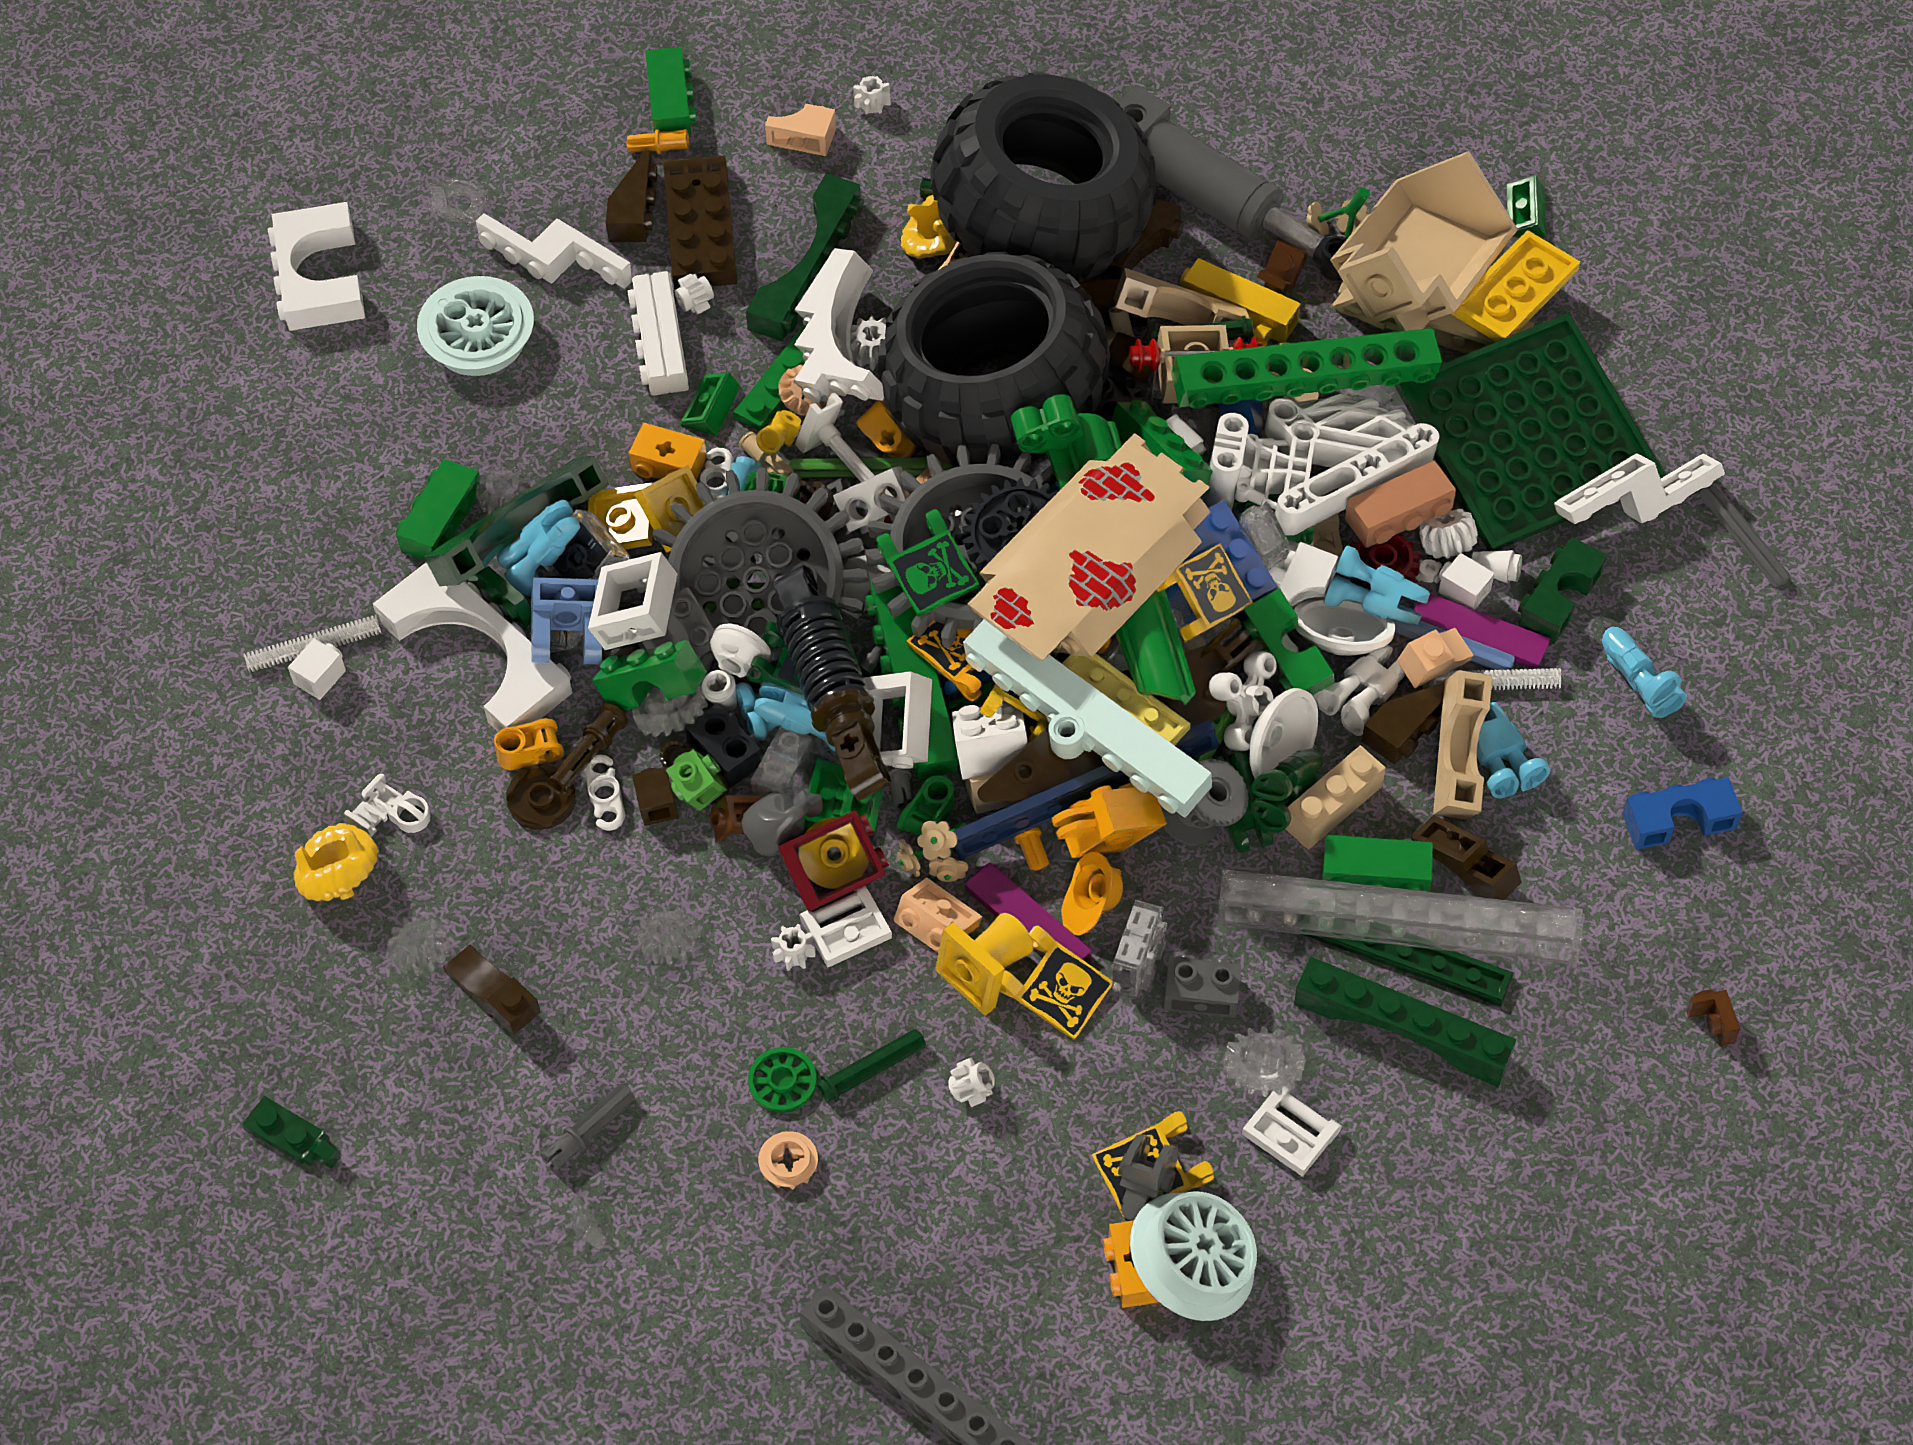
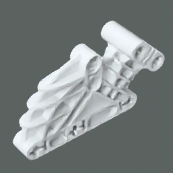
[1203,393,1439,535]

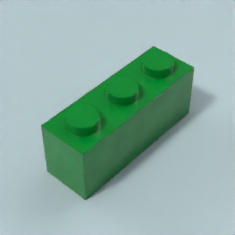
[645,47,697,136]
[396,459,483,560]
[1321,835,1433,899]

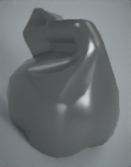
[741,791,822,856]

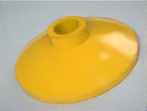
[799,818,869,889]

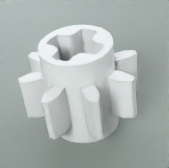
[853,76,891,114]
[674,274,714,315]
[771,924,816,971]
[949,1058,995,1107]

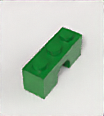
[1242,588,1334,696]
[592,640,707,711]

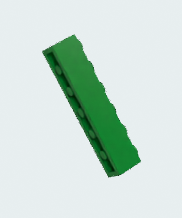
[865,582,959,780]

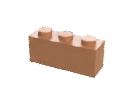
[1345,460,1456,548]

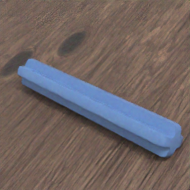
[1392,619,1515,672]

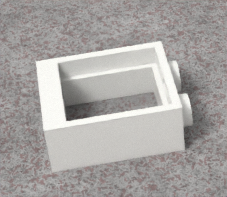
[588,552,677,650]
[864,672,932,769]

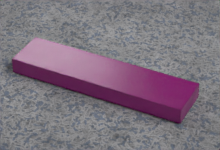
[1414,594,1551,670]
[965,862,1092,962]

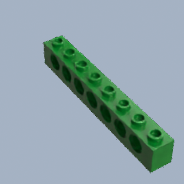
[1171,328,1442,408]

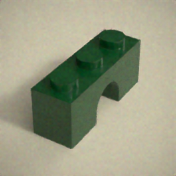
[1518,537,1607,644]

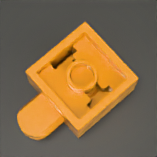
[1051,783,1167,858]

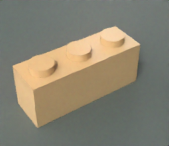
[1286,745,1386,850]

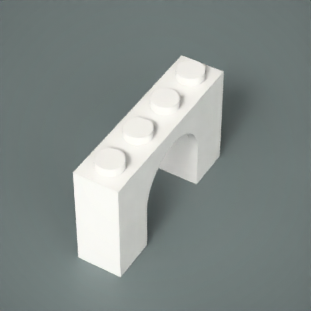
[268,202,365,331]

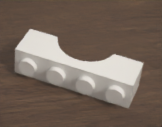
[1243,542,1338,685]

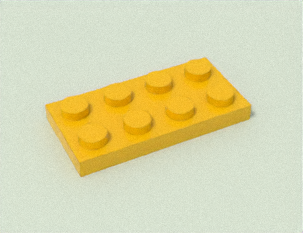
[1451,230,1580,342]

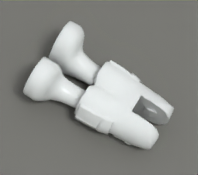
[1314,644,1405,736]

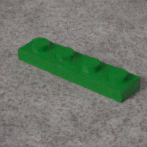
[733,325,806,431]

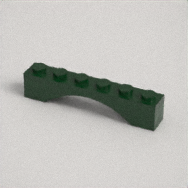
[746,173,864,341]
[424,456,609,587]
[1294,956,1517,1088]

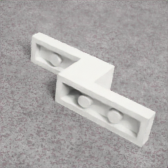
[476,213,632,289]
[1554,453,1725,524]

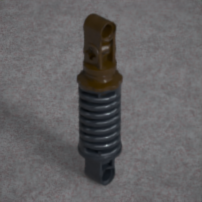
[773,565,892,801]

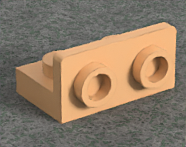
[894,877,982,953]

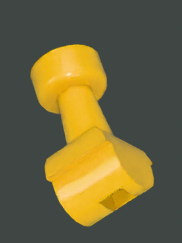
[756,410,802,454]

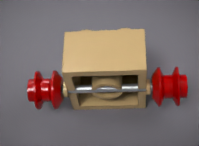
[1129,325,1263,403]

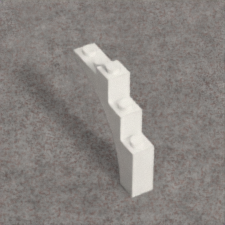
[794,248,884,403]

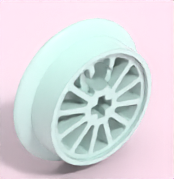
[417,276,534,376]
[1130,1192,1257,1321]

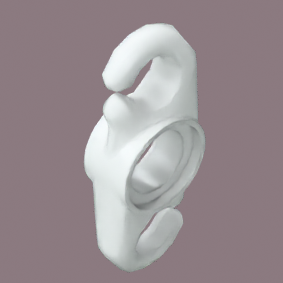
[700,448,734,500]
[584,754,626,831]

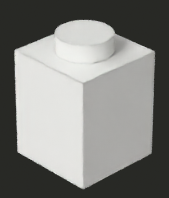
[1438,553,1495,610]
[288,638,346,700]

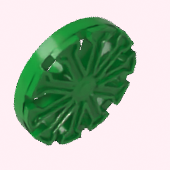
[748,1047,817,1113]

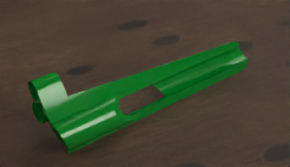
[1011,394,1196,705]

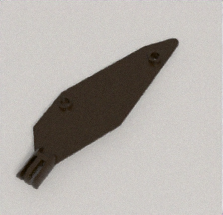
[977,618,1259,802]

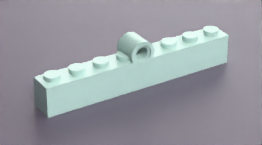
[963,619,1212,818]

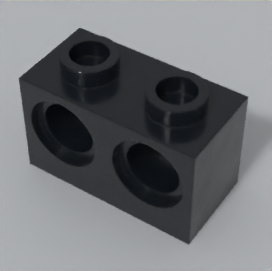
[685,703,763,788]

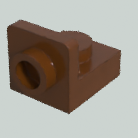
[1257,240,1309,293]
[710,795,763,841]
[1686,990,1740,1046]

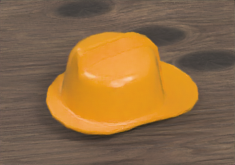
[1061,852,1123,936]

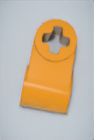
[856,400,916,458]
[494,718,564,770]

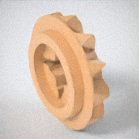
[779,364,827,416]
[758,1131,818,1189]

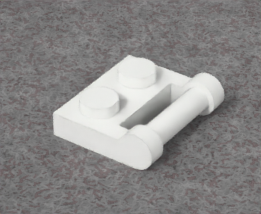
[799,885,892,968]
[1242,1084,1342,1177]

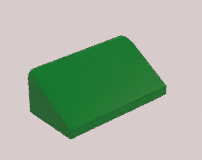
[1507,175,1546,236]
[680,372,740,436]

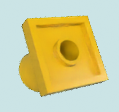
[935,913,1033,1016]

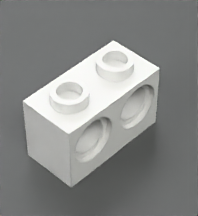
[833,465,910,534]

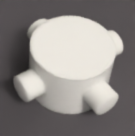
[1416,559,1442,584]

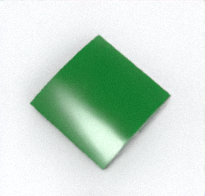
[804,759,883,835]

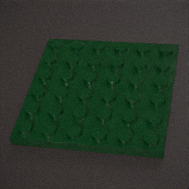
[1396,313,1665,551]

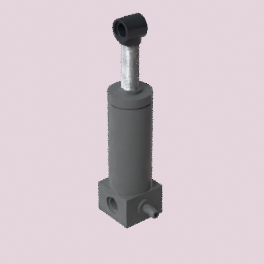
[1118,85,1348,281]

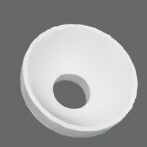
[710,624,772,677]

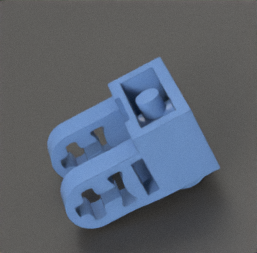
[531,577,602,665]

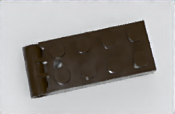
[663,155,737,290]

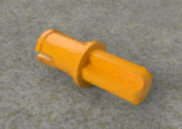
[626,129,689,154]
[1010,802,1049,871]

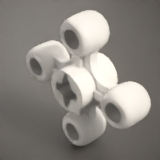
[1209,651,1277,751]

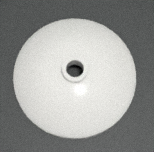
[1294,597,1395,656]
[1250,688,1318,780]

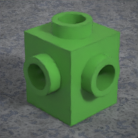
[666,749,728,811]

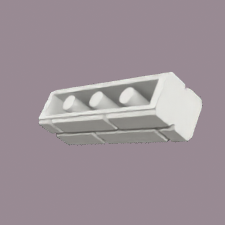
[627,271,689,396]

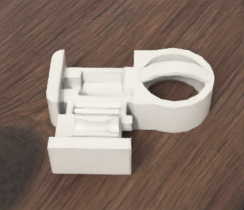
[344,774,431,837]

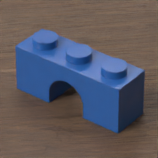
[1622,777,1743,850]

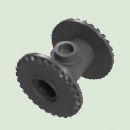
[1160,759,1249,846]

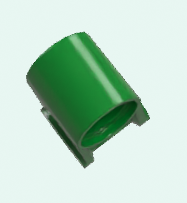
[897,775,955,837]

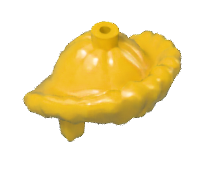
[901,195,957,259]
[294,823,379,901]

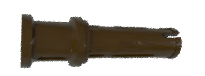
[548,704,628,794]

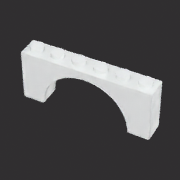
[373,563,572,732]

